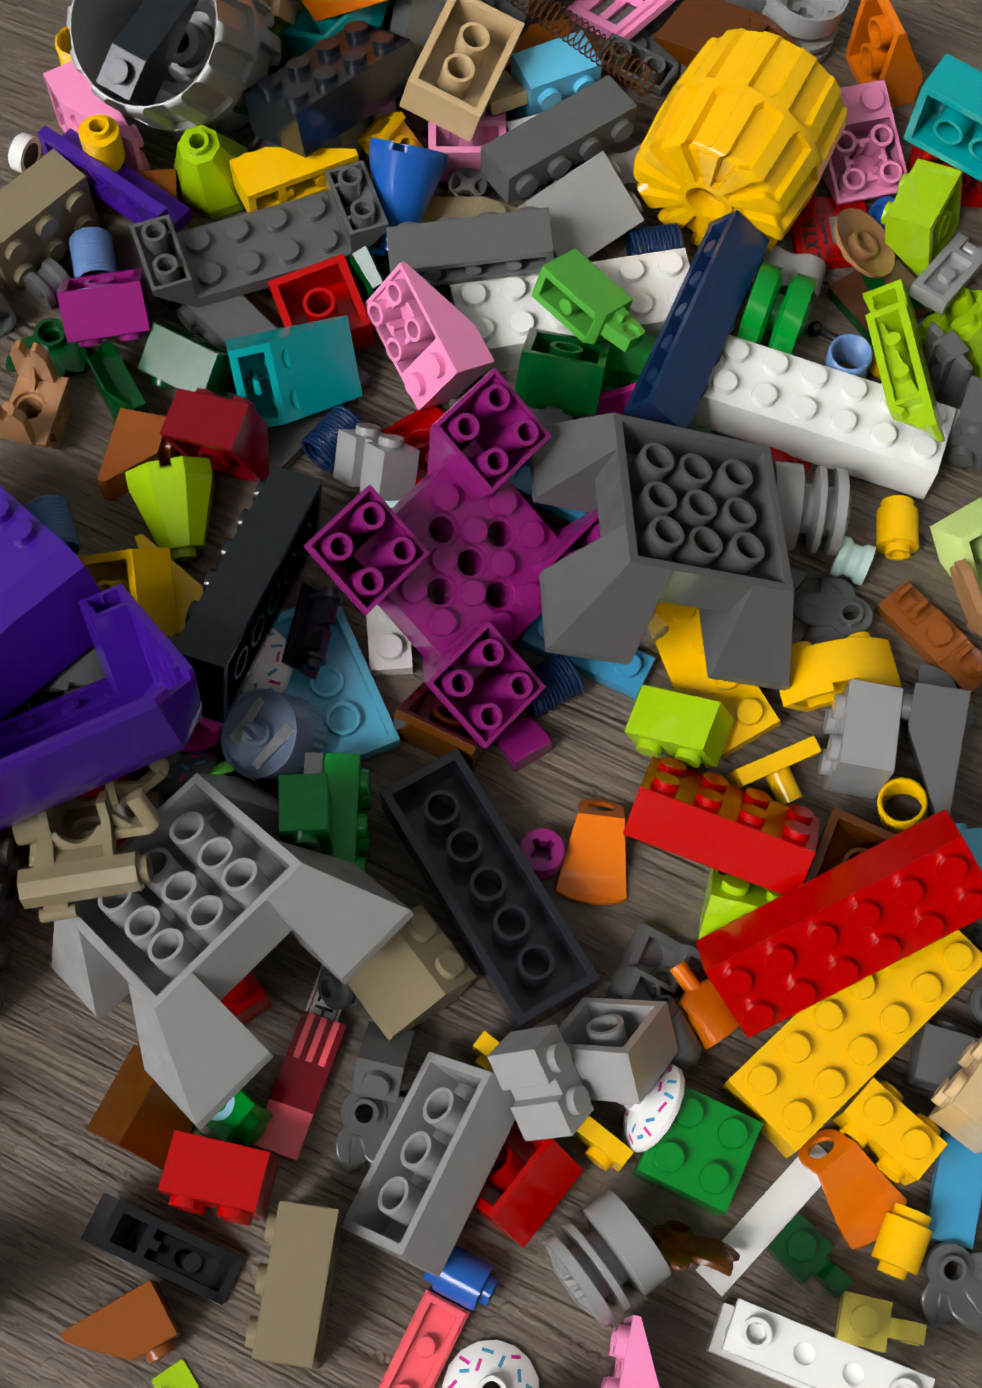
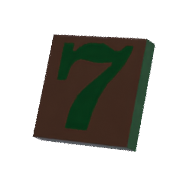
[826,257,935,347]

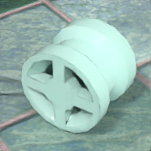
[829,535,876,586]

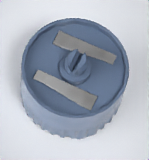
[220,688,328,782]

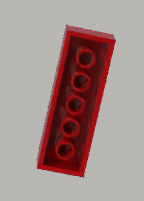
[695,809,982,1038]

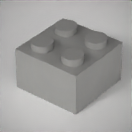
[818,679,903,799]
[558,997,678,1105]

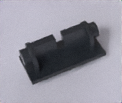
[281,583,343,680]

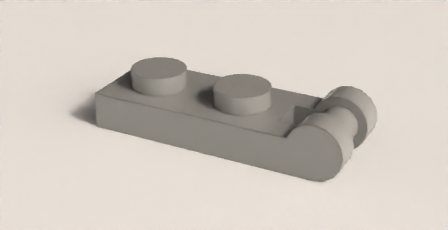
[908,232,982,315]

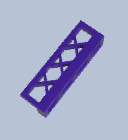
[37,125,192,233]

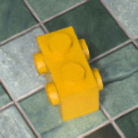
[832,1077,948,1186]

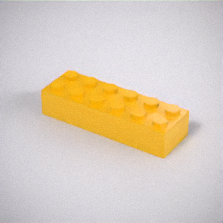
[720,930,982,1158]

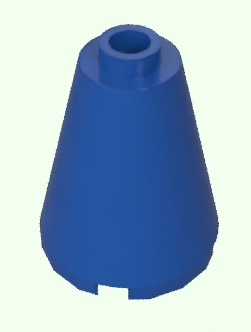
[369,138,448,251]

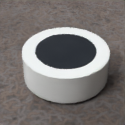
[8,132,42,173]

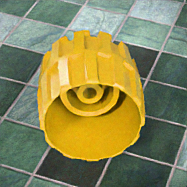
[633,28,847,254]

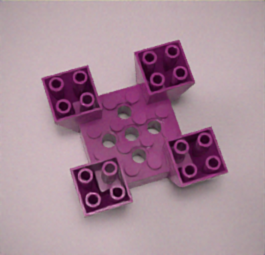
[303,368,601,748]

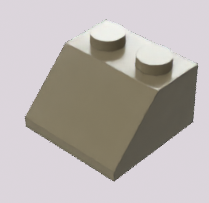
[347,904,477,1041]

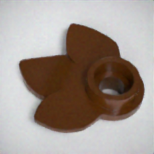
[651,1220,740,1276]

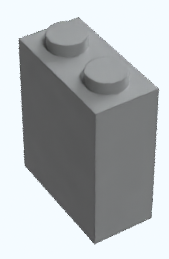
[517,151,644,259]

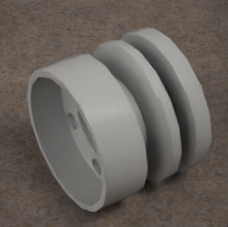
[762,0,849,63]
[773,461,851,556]
[543,1190,672,1328]

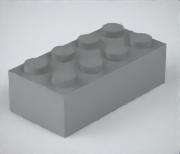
[340,1052,515,1278]

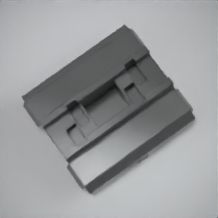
[923,322,973,405]

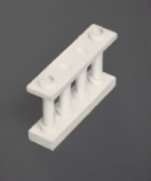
[706,1298,935,1388]

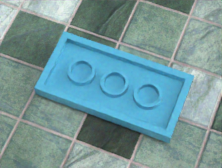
[273,606,401,761]

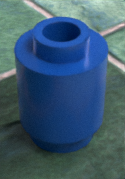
[423,1245,500,1312]

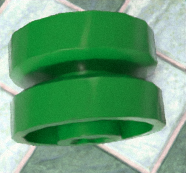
[737,262,817,355]

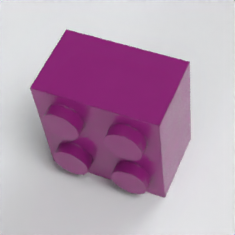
[56,268,152,347]

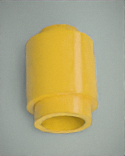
[78,114,126,172]
[876,495,919,561]
[871,1203,933,1281]

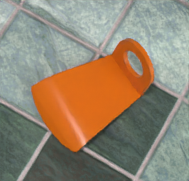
[555,799,627,905]
[798,1129,907,1250]

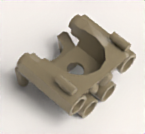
[12,758,170,923]

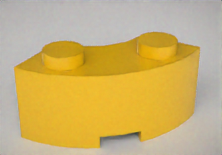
[779,632,902,713]

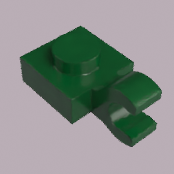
[765,1212,853,1299]

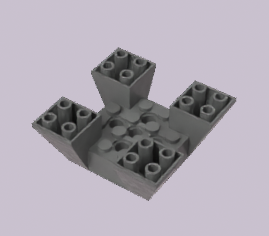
[529,413,794,691]

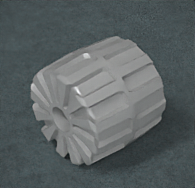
[66,0,281,134]

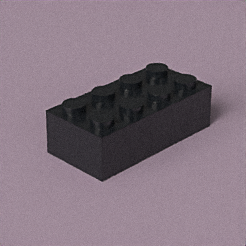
[243,20,416,158]

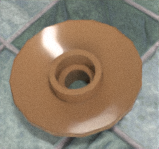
[834,208,895,279]

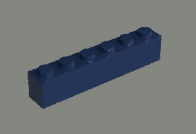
[623,210,769,429]

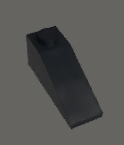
[96,0,199,106]
[81,1193,244,1305]

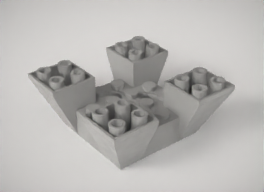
[51,773,414,1130]

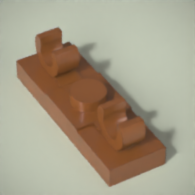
[874,580,982,694]

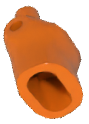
[670,960,740,1049]

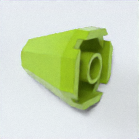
[174,124,249,220]
[125,456,215,562]

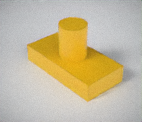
[726,736,822,805]

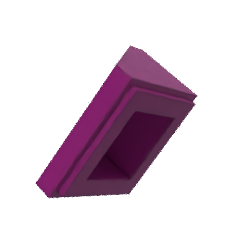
[494,714,553,772]

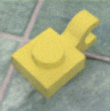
[834,1291,927,1353]

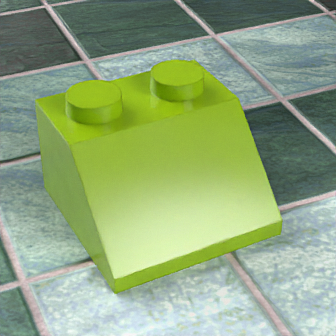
[881,158,963,277]

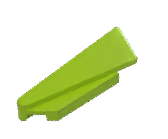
[863,279,945,442]

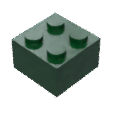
[514,328,611,418]

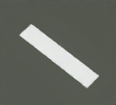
[696,1144,828,1296]

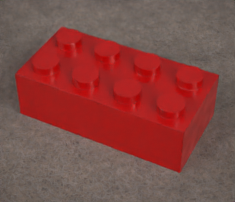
[623,756,821,895]

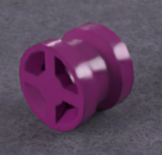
[520,828,565,881]

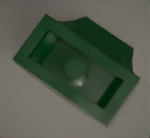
[347,246,391,298]
[86,340,149,422]

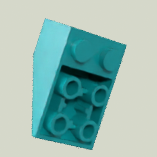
[225,315,363,428]

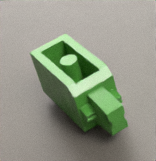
[531,248,646,352]

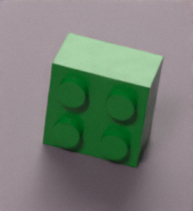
[632,1086,763,1218]

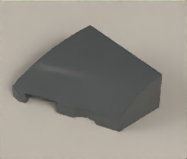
[604,923,707,1004]

